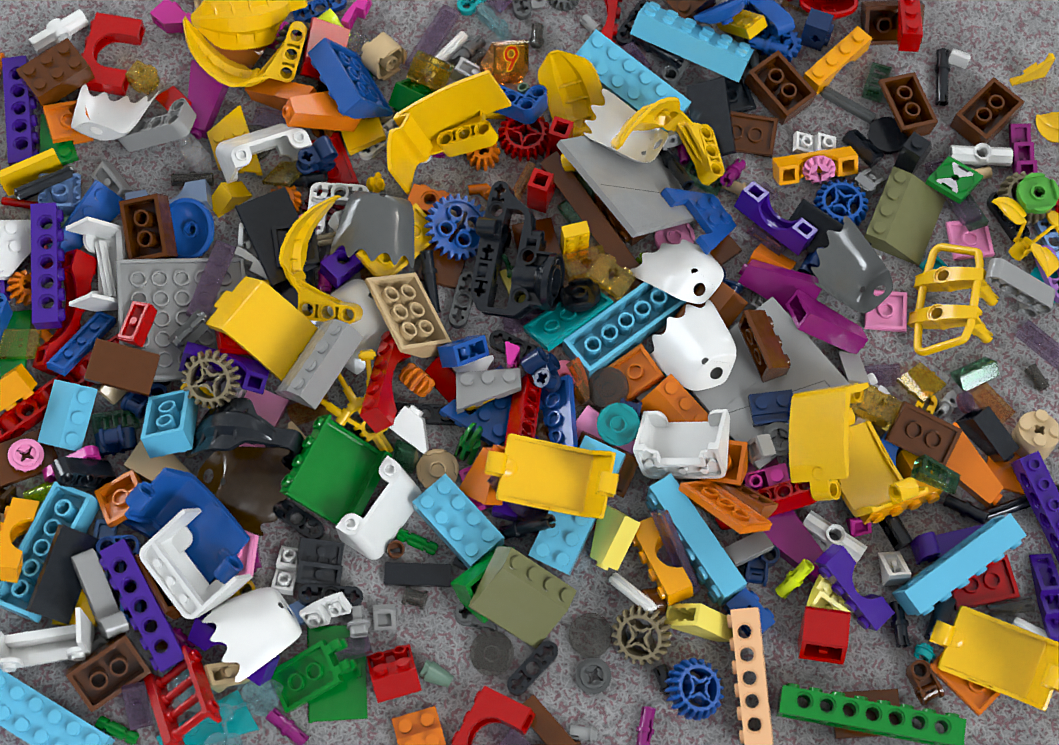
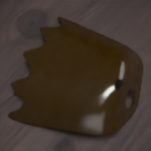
[197,446,291,536]

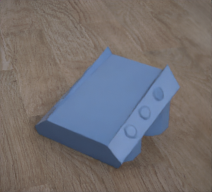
[38,173,81,216]

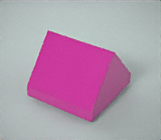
[846,517,872,537]

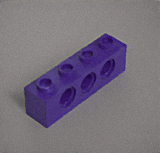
[320,245,365,289]

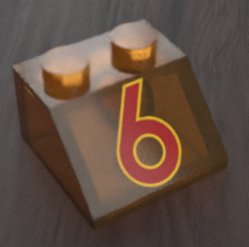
[479,40,529,85]

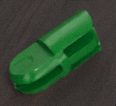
[454,422,483,465]

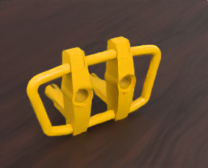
[907,243,999,356]

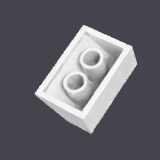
[389,405,429,454]

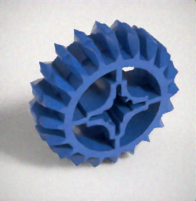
[813,178,869,226]
[664,658,725,721]

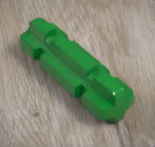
[396,528,438,555]
[95,716,139,745]

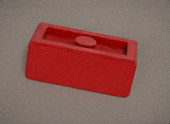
[155,86,192,111]
[117,301,157,347]
[425,357,456,403]

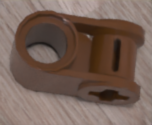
[906,659,944,706]

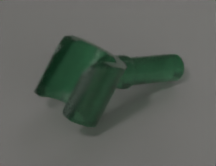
[501,254,514,279]

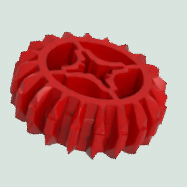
[498,116,549,162]

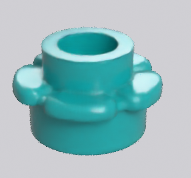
[913,643,936,663]

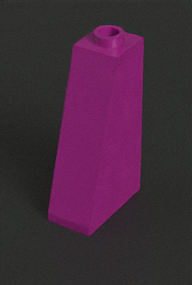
[188,60,229,139]
[738,259,822,312]
[785,289,868,354]
[753,510,824,583]

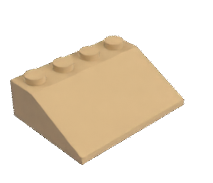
[364,272,451,358]

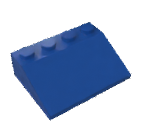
[308,37,394,119]

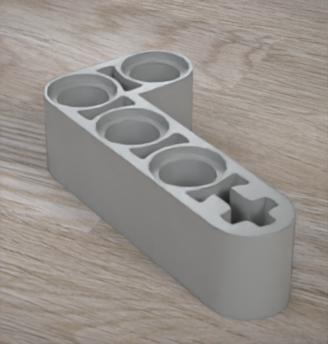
[118,98,197,152]
[985,258,1056,317]
[71,548,129,639]

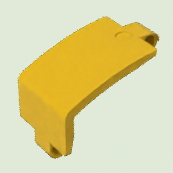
[206,276,318,382]
[789,382,869,501]
[835,407,929,517]
[484,434,619,519]
[929,605,1059,711]

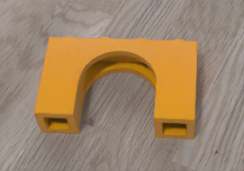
[860,450,945,524]

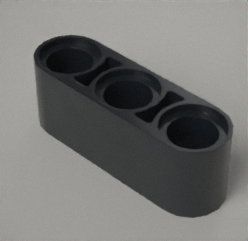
[51,457,116,489]

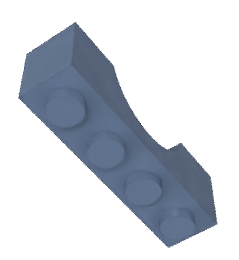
[125,179,213,210]

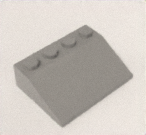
[275,319,364,410]

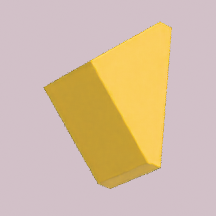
[211,181,253,218]

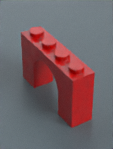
[79,12,146,96]
[527,116,574,213]
[452,685,536,745]

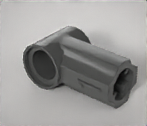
[661,57,691,89]

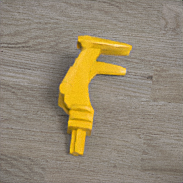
[320,349,394,453]

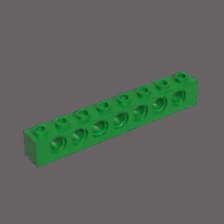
[776,683,966,745]

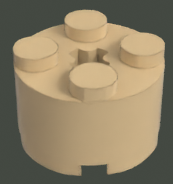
[361,32,407,81]
[1011,409,1059,460]

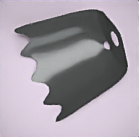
[330,191,415,269]
[811,216,893,313]

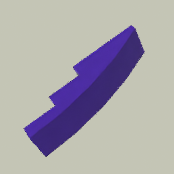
[1029,553,1059,642]

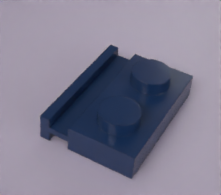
[748,389,793,427]

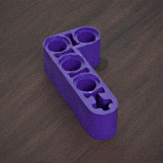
[910,524,984,565]

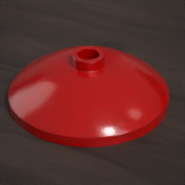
[799,0,858,20]

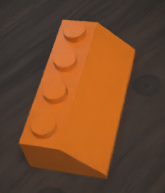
[640,374,708,422]

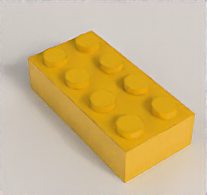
[716,9,768,40]
[560,221,590,260]

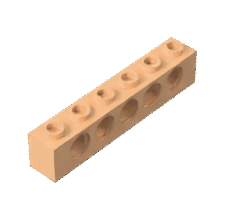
[727,607,774,745]

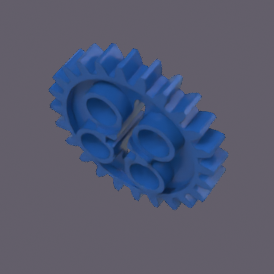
[424,194,486,261]

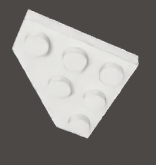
[0,220,31,280]

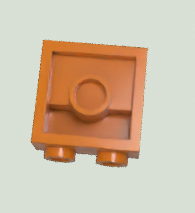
[43,100,94,145]
[94,469,142,528]
[392,706,446,745]

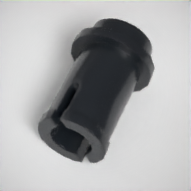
[653,664,670,695]

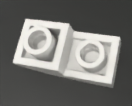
[793,131,836,154]
[271,546,298,596]
[299,592,352,629]

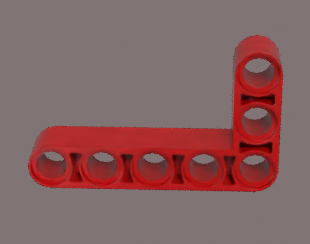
[504,373,542,447]
[713,454,817,530]

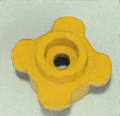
[366,172,385,193]

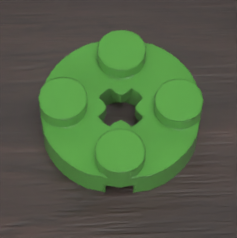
[1016,173,1059,214]

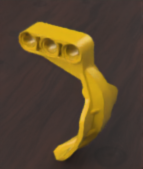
[191,0,308,50]
[182,16,307,87]
[538,50,605,172]
[610,97,725,186]
[279,195,363,324]

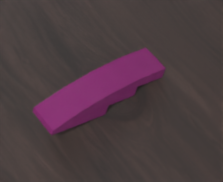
[1008,123,1038,196]

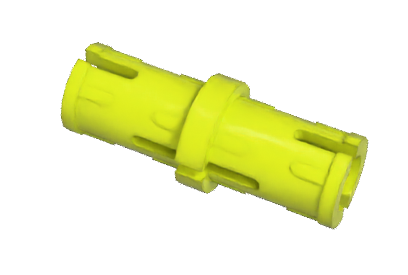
[775,559,815,599]

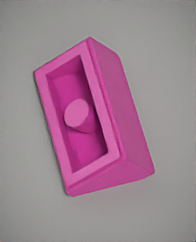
[505,341,520,369]

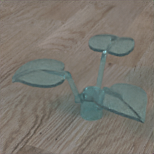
[175,675,283,745]

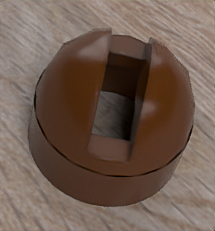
[386,540,405,559]

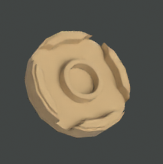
[416,449,459,489]

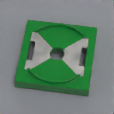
[925,156,983,204]

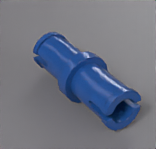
[748,36,790,58]

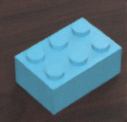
[141,390,199,458]

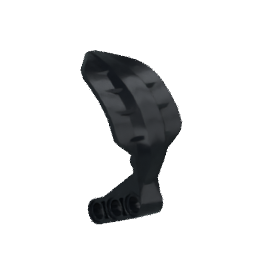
[185,398,304,471]

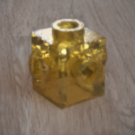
[125,60,160,96]

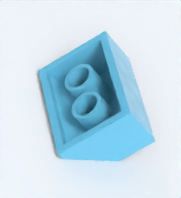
[37,379,98,451]

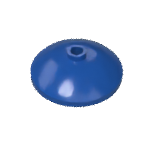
[693,0,749,26]
[169,198,214,258]

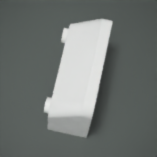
[66,216,128,312]
[139,508,252,619]
[0,607,95,672]

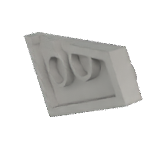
[456,368,521,414]

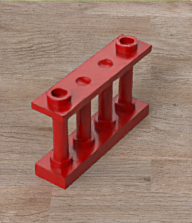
[143,644,222,745]

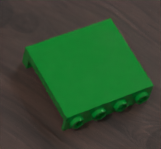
[280,414,393,526]

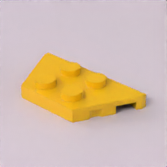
[207,106,263,176]

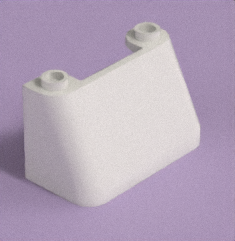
[215,124,312,184]
[633,409,730,479]
[336,456,422,560]

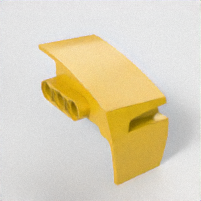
[387,70,511,195]

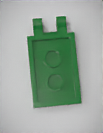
[271,639,357,713]

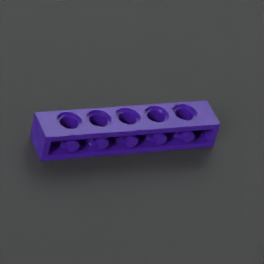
[2,55,39,166]
[30,202,66,330]
[1011,451,1059,563]
[99,539,185,673]

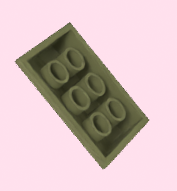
[864,166,946,266]
[468,546,577,649]

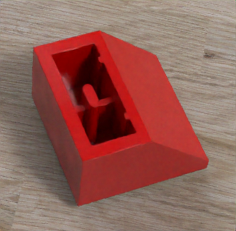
[797,606,851,665]
[366,644,422,703]

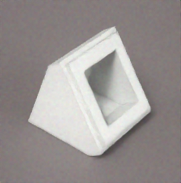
[949,48,971,69]

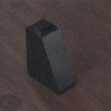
[894,132,932,174]
[955,406,1020,462]

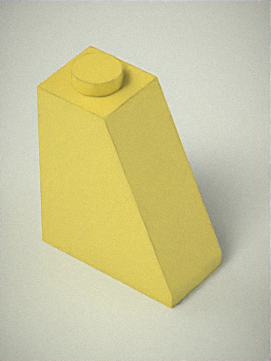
[590,505,641,571]
[664,603,733,642]

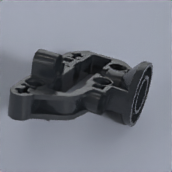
[471,181,565,320]

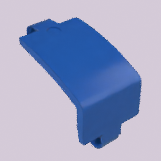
[125,467,250,584]

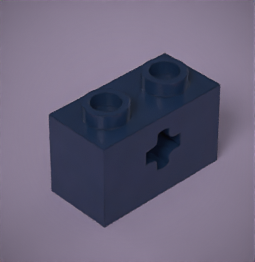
[800,8,835,51]

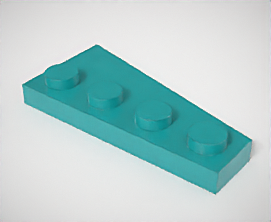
[156,689,260,745]

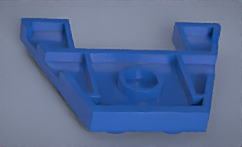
[661,187,737,255]
[439,365,512,447]

